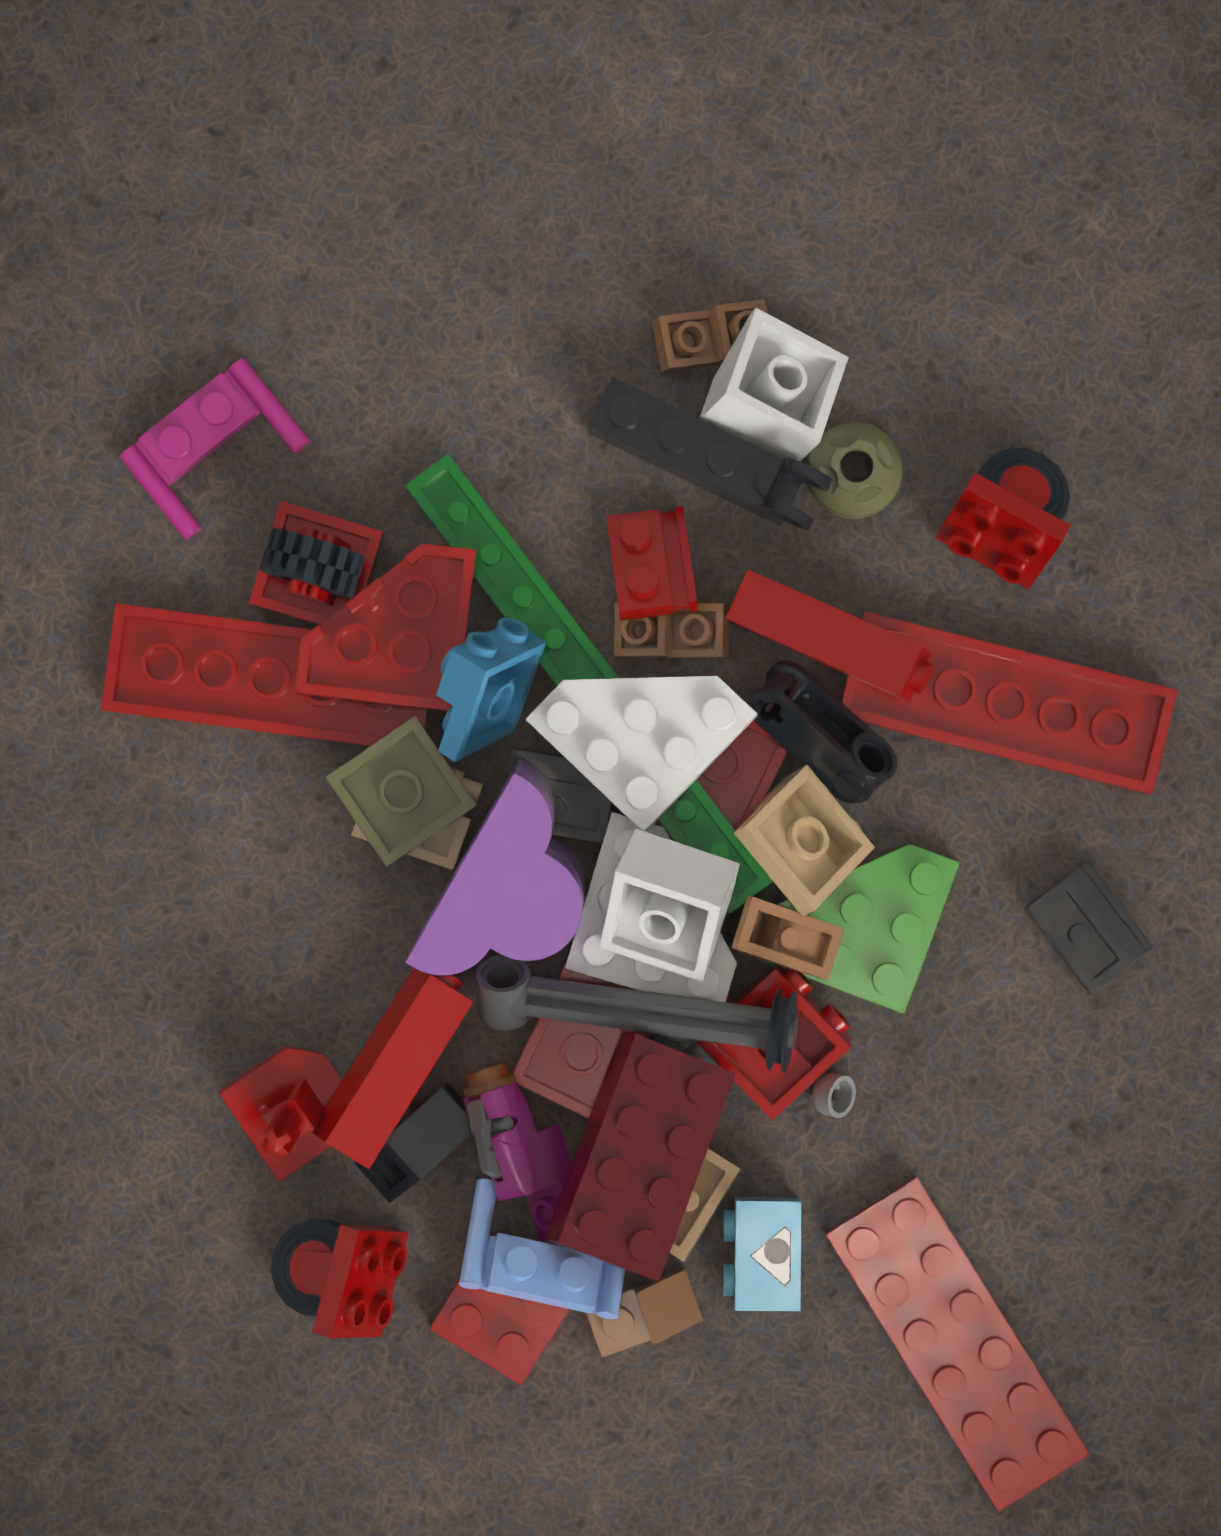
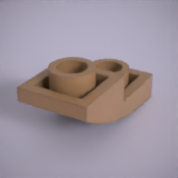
[652,299,767,373]
[614,603,730,659]

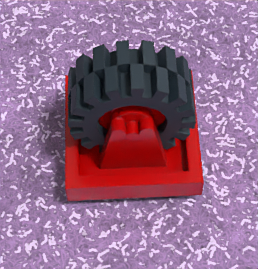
[249,500,384,625]

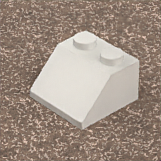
[699,308,849,461]
[600,829,740,982]

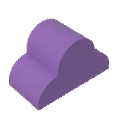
[405,758,586,975]

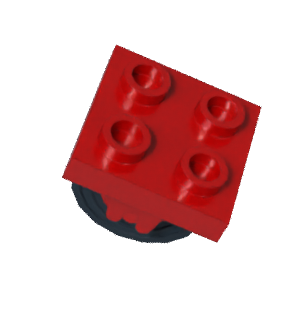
[935,448,1071,590]
[271,1219,409,1339]

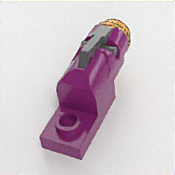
[463,1062,572,1242]

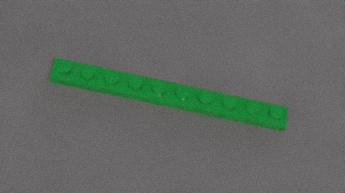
[405,453,773,915]

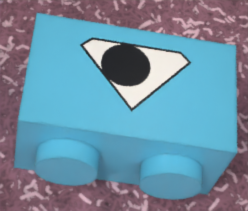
[723,1196,801,1311]

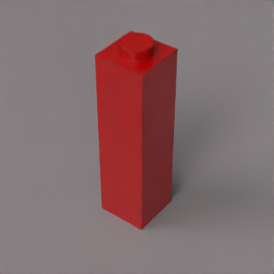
[725,569,933,703]
[311,967,473,1169]

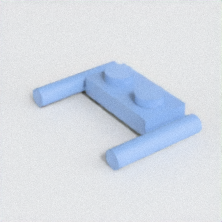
[459,1179,625,1319]

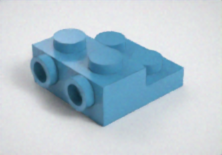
[436,618,546,762]

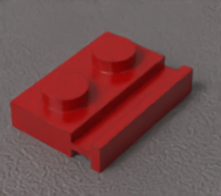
[606,506,698,621]

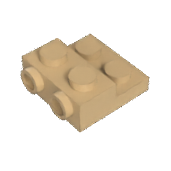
[734,765,875,917]

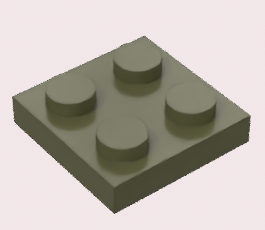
[325,716,477,867]

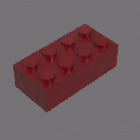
[544,1034,735,1282]

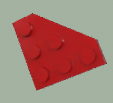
[294,543,477,711]

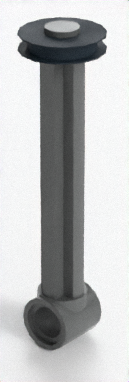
[476,954,798,1073]

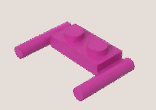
[119,358,311,541]

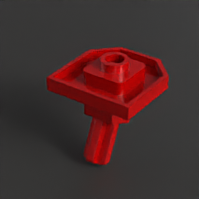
[218,1046,342,1182]

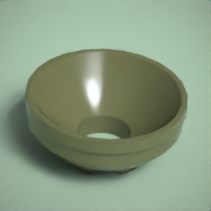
[806,422,903,519]

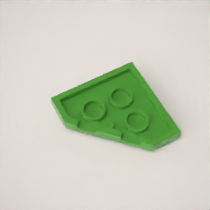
[761,844,960,1014]

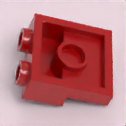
[697,963,851,1120]
[430,1279,569,1386]

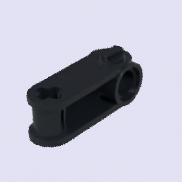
[748,661,897,804]

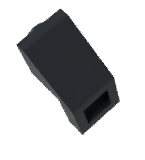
[354,1082,472,1203]

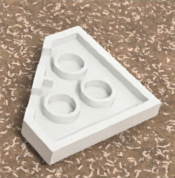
[525,676,757,832]
[565,812,737,1002]

